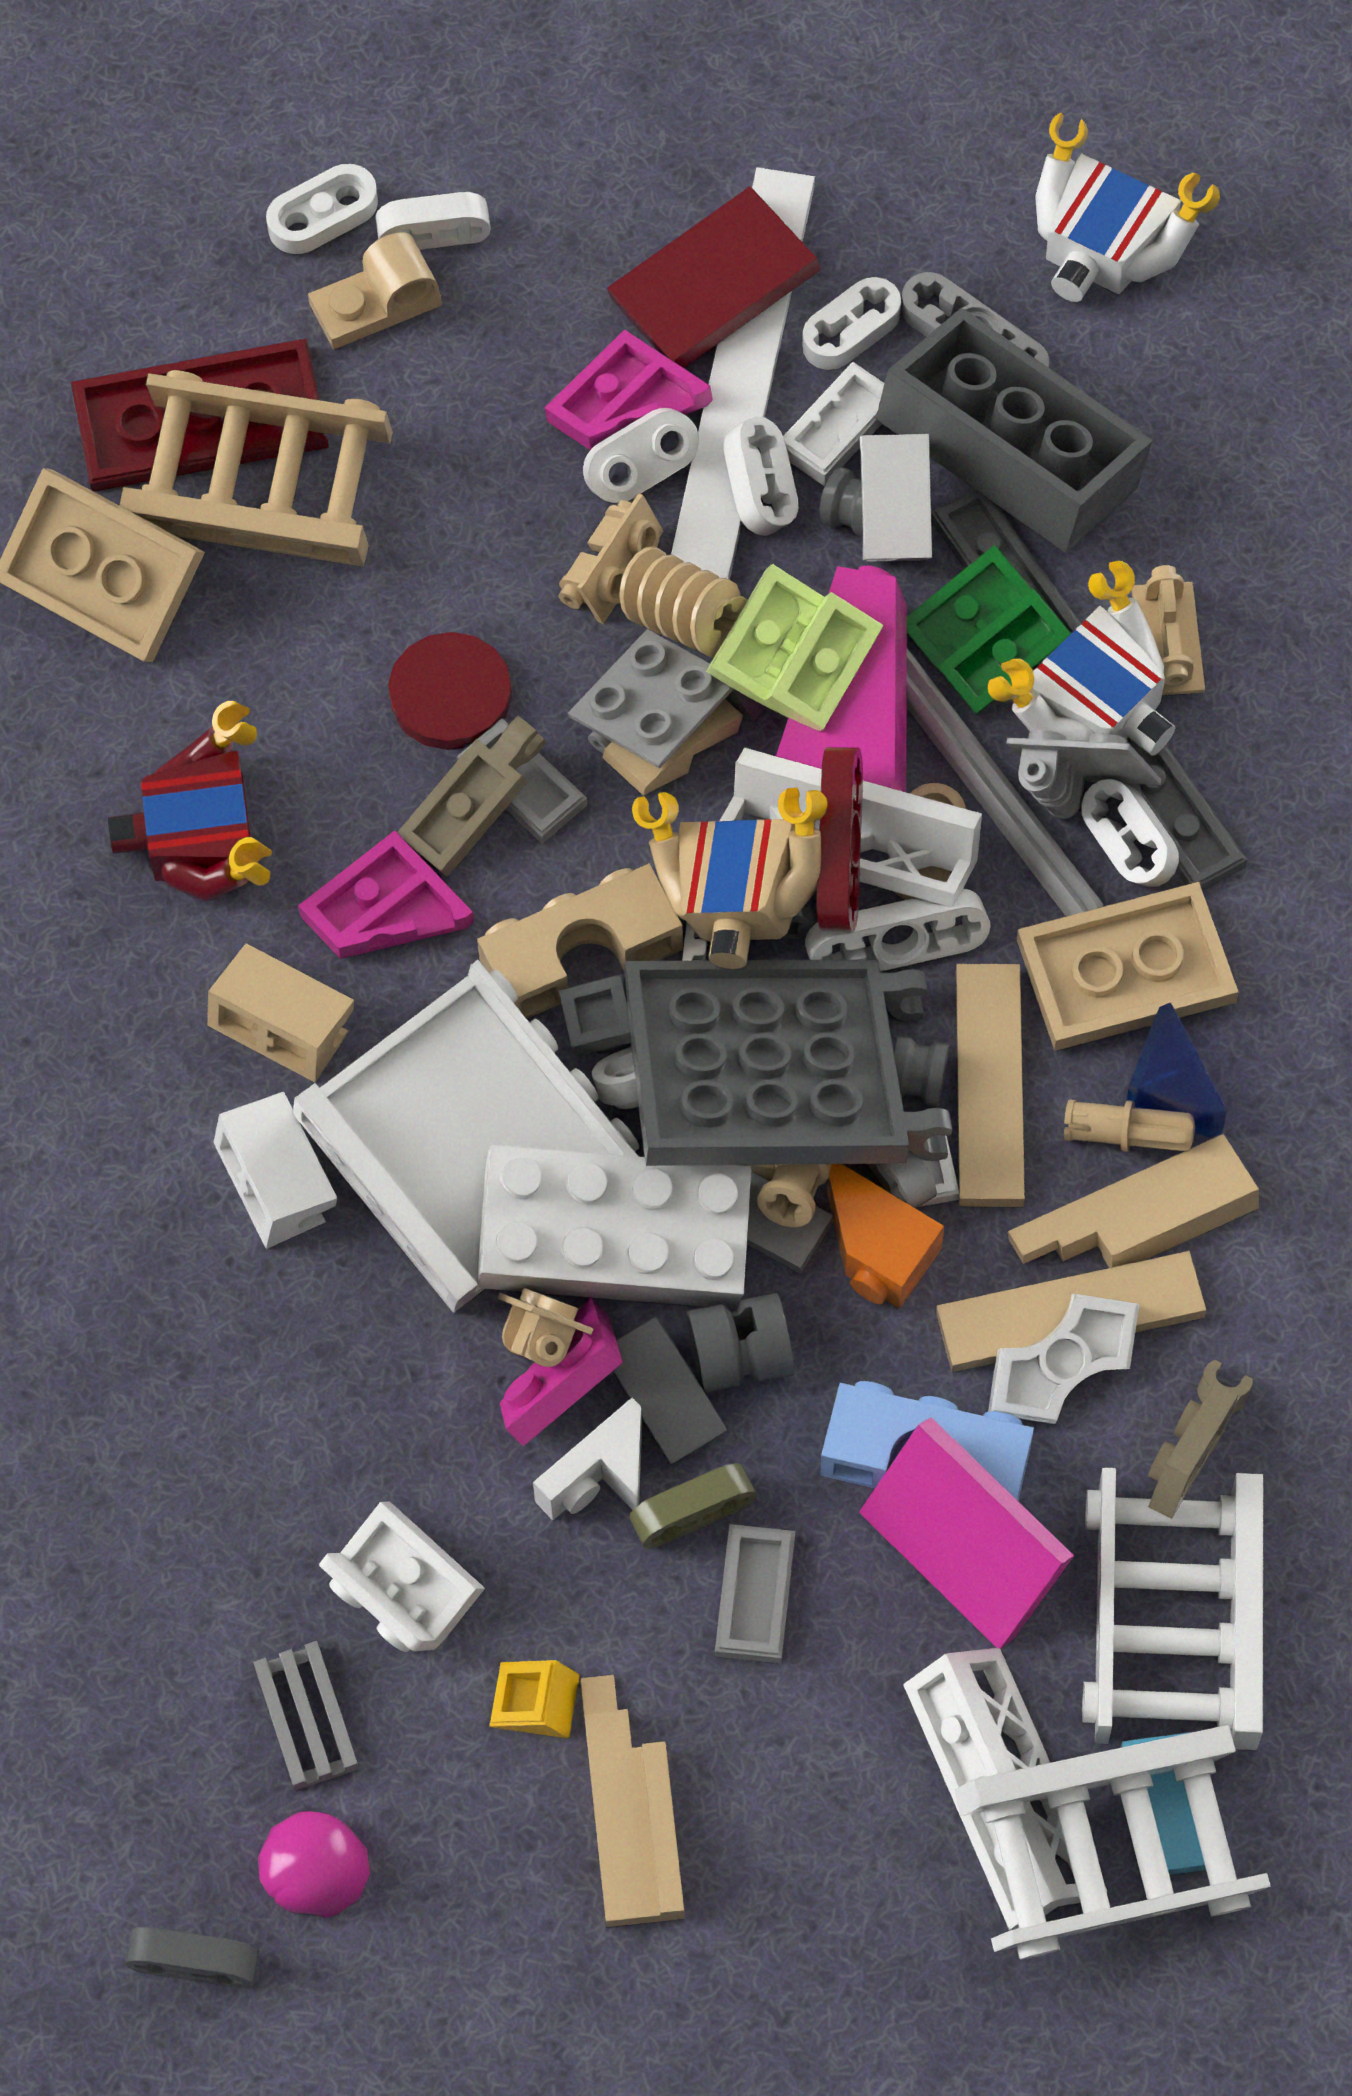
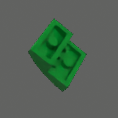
[907,545,1071,715]

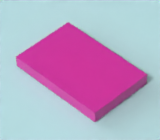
[859,1417,1074,1649]

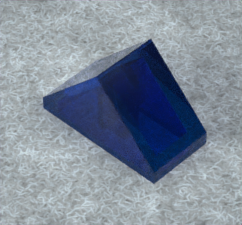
[1126,1002,1227,1138]

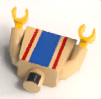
[632,787,827,969]

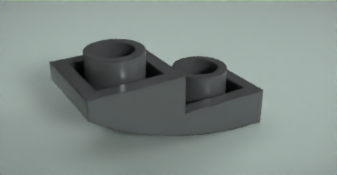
[612,1316,727,1464]

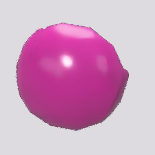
[258,1811,370,1918]

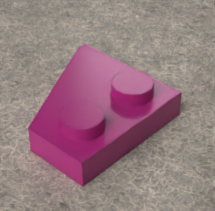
[544,330,713,450]
[298,831,474,959]
[500,1297,623,1446]

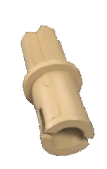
[1064,1099,1195,1152]

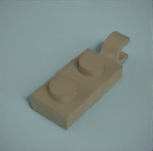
[397,716,546,877]
[1148,1360,1253,1519]

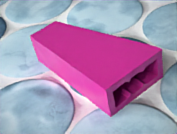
[776,566,907,792]

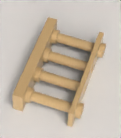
[119,370,393,567]

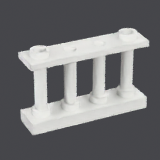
[1082,1468,1263,1750]
[954,1725,1271,1960]

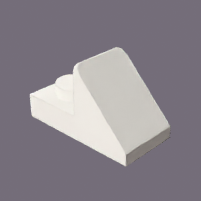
[533,1398,642,1520]

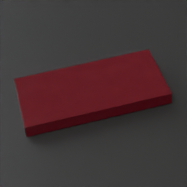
[71,338,329,492]

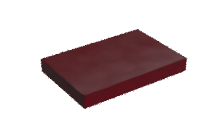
[607,186,821,368]

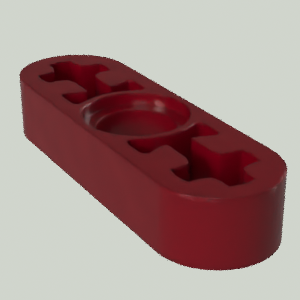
[817,747,863,931]

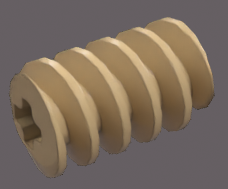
[619,547,748,658]

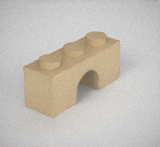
[477,864,683,1019]

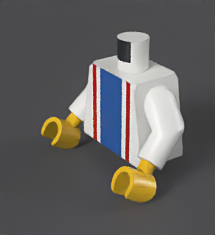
[1035,113,1220,302]
[988,561,1175,756]

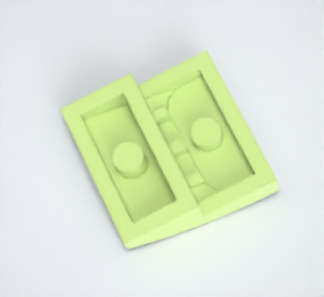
[706,564,884,731]

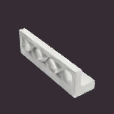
[720,748,982,907]
[903,1648,1107,1930]

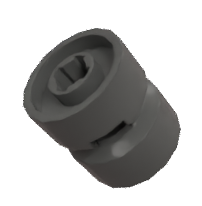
[686,1293,794,1394]

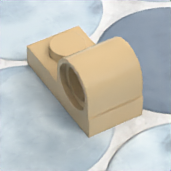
[308,232,442,350]

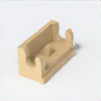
[207,943,354,1082]

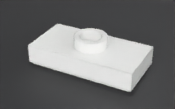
[783,362,884,486]

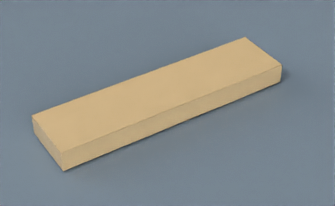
[956,964,1025,1207]
[936,1251,1206,1372]

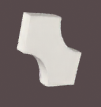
[988,1294,1139,1424]

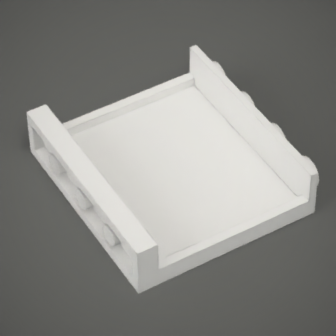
[293,960,639,1313]

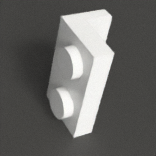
[319,1502,485,1652]

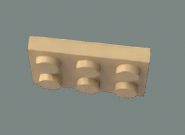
[0,468,205,662]
[1017,882,1239,1051]

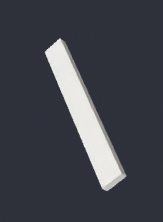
[671,167,815,580]

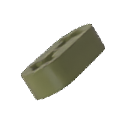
[629,1463,757,1549]

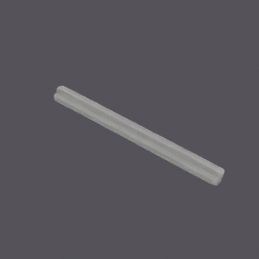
[906,649,1103,917]

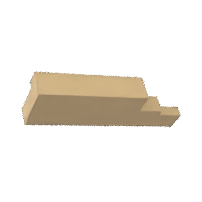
[1008,1134,1259,1268]
[580,1675,685,1927]

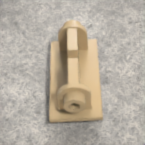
[558,494,663,624]
[1131,565,1205,695]
[498,1288,594,1367]

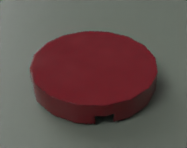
[388,632,512,750]

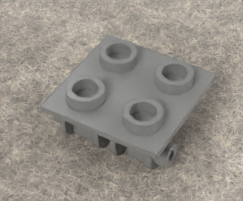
[567,629,734,769]
[1006,730,1161,819]

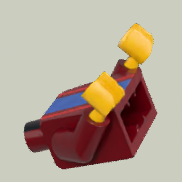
[108,701,272,901]

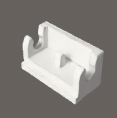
[860,434,932,562]
[214,1092,337,1249]

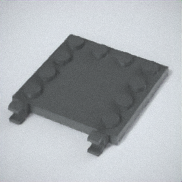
[624,960,952,1166]

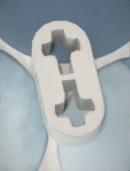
[376,192,491,250]
[802,277,901,370]
[723,416,799,536]
[1082,779,1179,887]

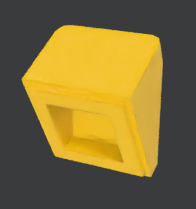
[490,1660,580,1738]

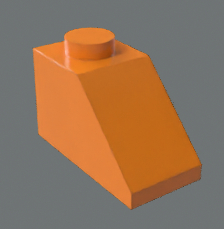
[827,1164,944,1308]

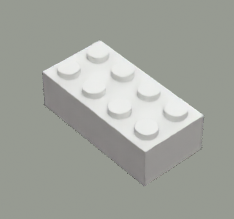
[477,1144,752,1308]

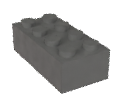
[875,307,1153,553]

